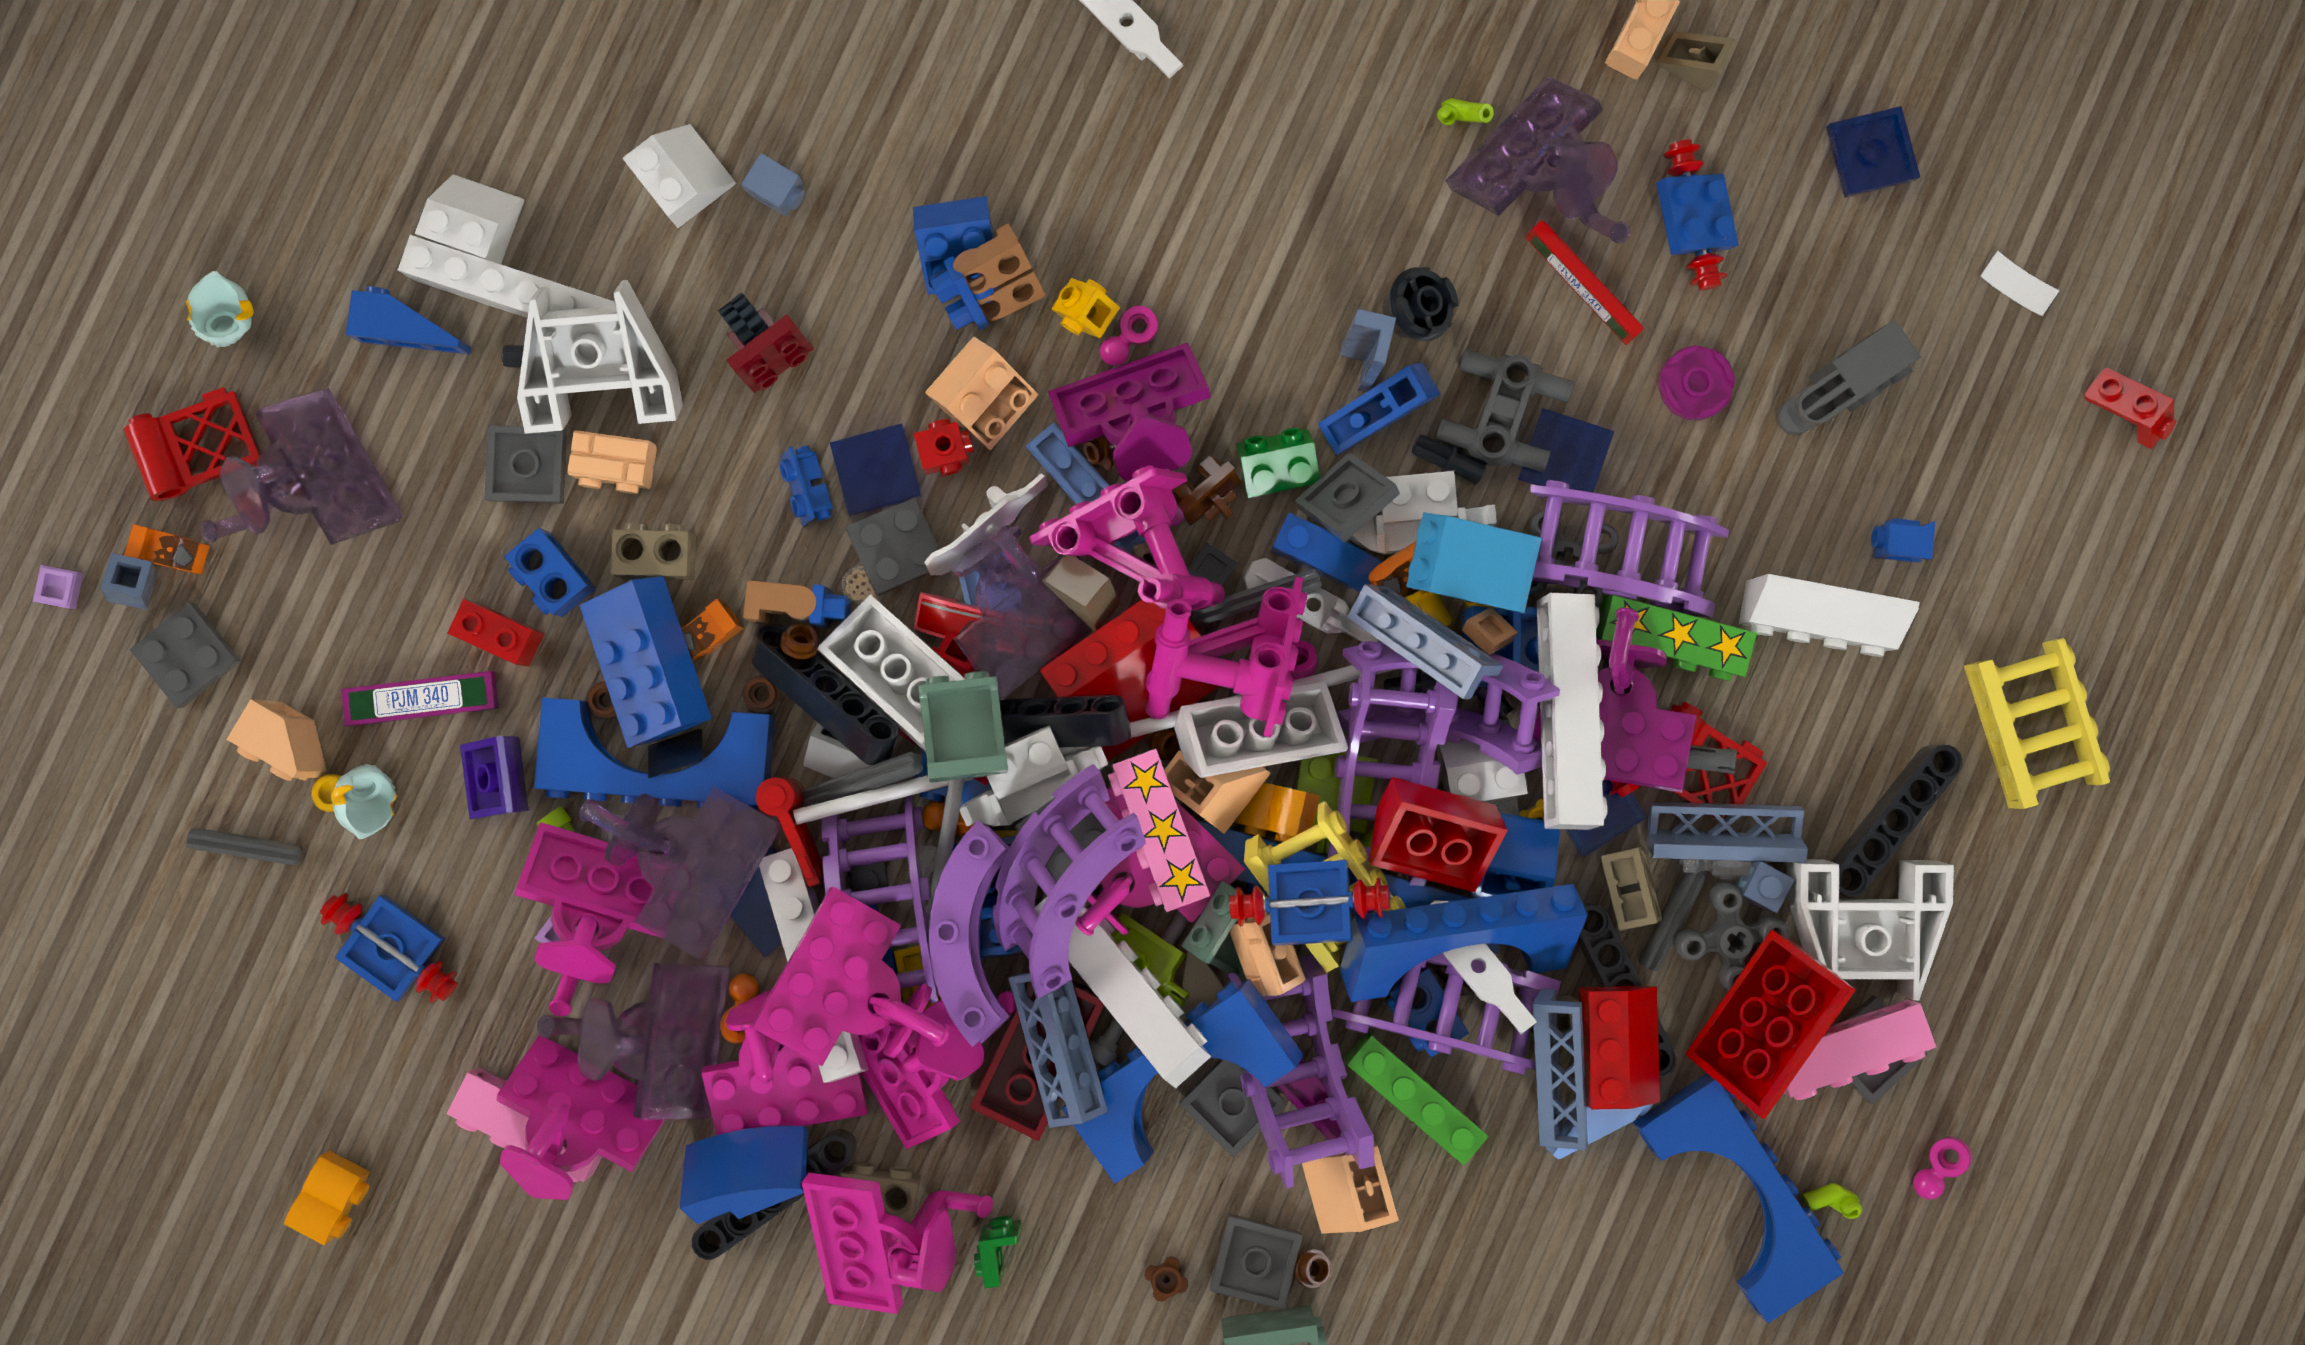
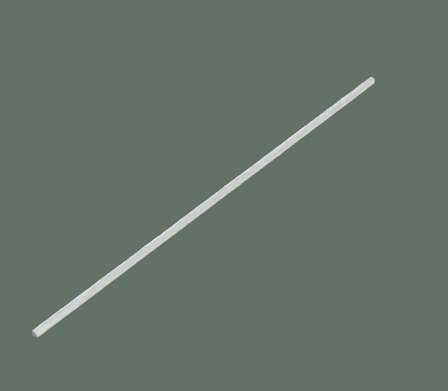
[793,607,1599,825]

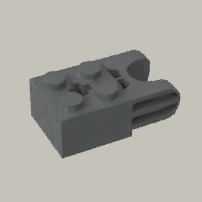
[1776,320,1921,436]

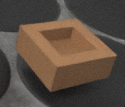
[1462,607,1518,655]

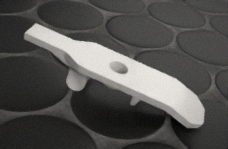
[1079,0,1183,78]
[925,473,1048,575]
[1243,558,1379,642]
[1430,900,1537,1034]

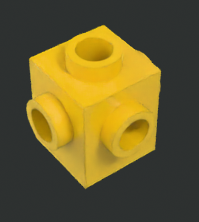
[1052,278,1120,338]

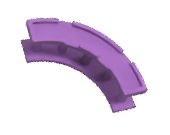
[1530,480,1729,618]
[1338,641,1560,775]
[1328,668,1456,886]
[993,764,1146,999]
[822,795,938,1003]
[929,820,1011,1047]
[1332,953,1561,1075]
[1228,954,1375,1188]

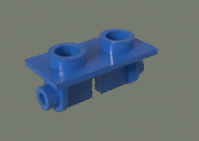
[779,445,833,527]

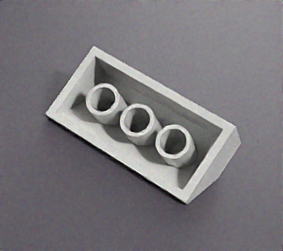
[1739,574,1920,657]
[818,594,965,752]
[1174,681,1348,778]

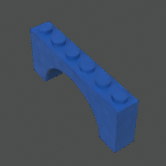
[534,698,776,812]
[1340,884,1588,1002]
[1061,979,1303,1184]
[1632,1073,1844,1323]

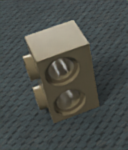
[611,523,696,580]
[1601,846,1663,931]
[841,1162,921,1224]

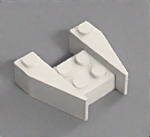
[517,280,683,434]
[1786,859,1954,1000]

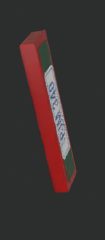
[1526,220,1644,345]

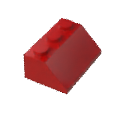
[1369,777,1508,892]
[1579,986,1660,1110]

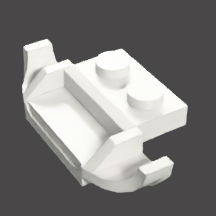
[1349,471,1497,555]
[959,725,1108,826]

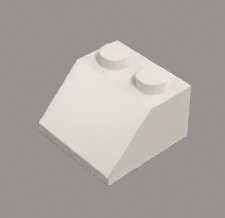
[623,124,737,228]
[415,174,525,264]
[1436,720,1528,801]

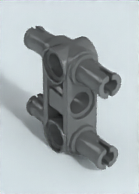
[1436,349,1575,473]

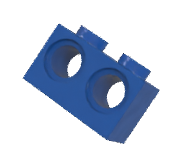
[504,528,597,617]
[1386,966,1469,1057]

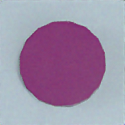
[1658,345,1735,421]

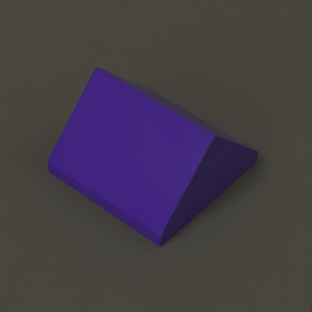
[460,736,529,819]

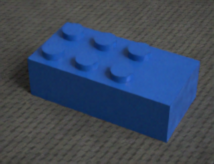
[579,576,712,748]

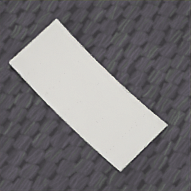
[1981,251,2059,316]

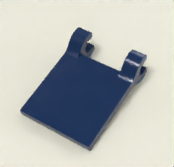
[698,830,820,957]

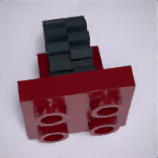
[718,292,814,393]

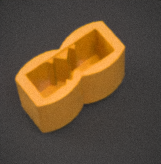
[1234,783,1320,842]
[284,1151,370,1245]

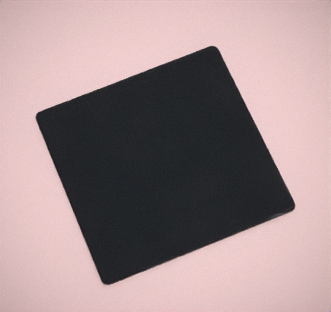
[648,728,703,778]

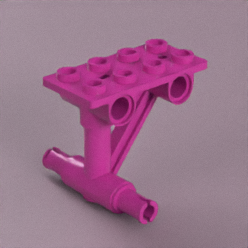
[1029,465,1225,610]
[1146,576,1308,737]

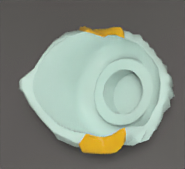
[185,271,254,347]
[331,764,398,840]

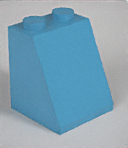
[1406,512,1542,613]

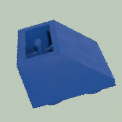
[913,196,994,295]
[1470,812,1560,898]

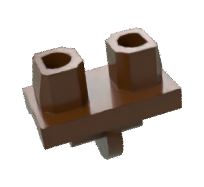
[1172,456,1241,526]

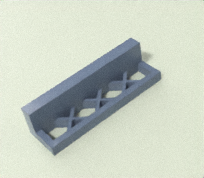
[1339,309,1396,392]
[1347,584,1503,699]
[1646,802,1808,863]
[1009,972,1108,1128]
[1533,989,1588,1150]

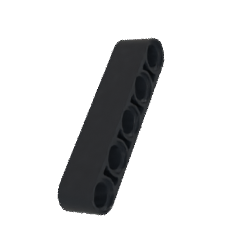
[751,624,898,765]
[999,695,1131,748]
[1831,744,1963,897]
[1577,902,1677,1078]
[692,1129,857,1260]

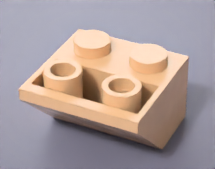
[925,336,1039,451]
[226,699,327,781]
[1164,750,1271,834]
[1302,1141,1399,1234]

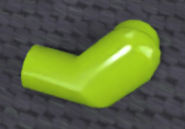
[1437,98,1494,125]
[1802,1183,1862,1219]

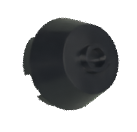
[1382,267,1458,341]

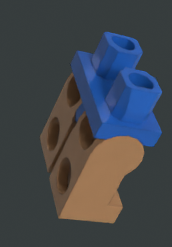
[930,223,1046,330]
[743,580,851,628]

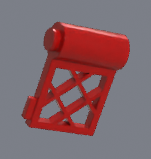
[123,387,263,501]
[1669,702,1767,822]
[755,777,824,888]

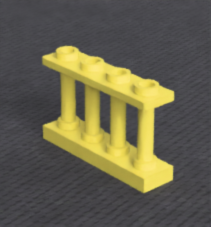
[1964,638,2110,809]
[1244,801,1406,973]

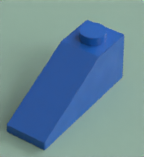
[346,286,471,355]
[1318,362,1441,456]
[1270,513,1383,593]

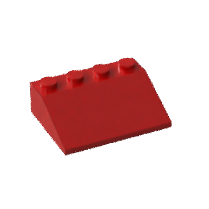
[1040,600,1219,761]
[1685,929,1856,1120]

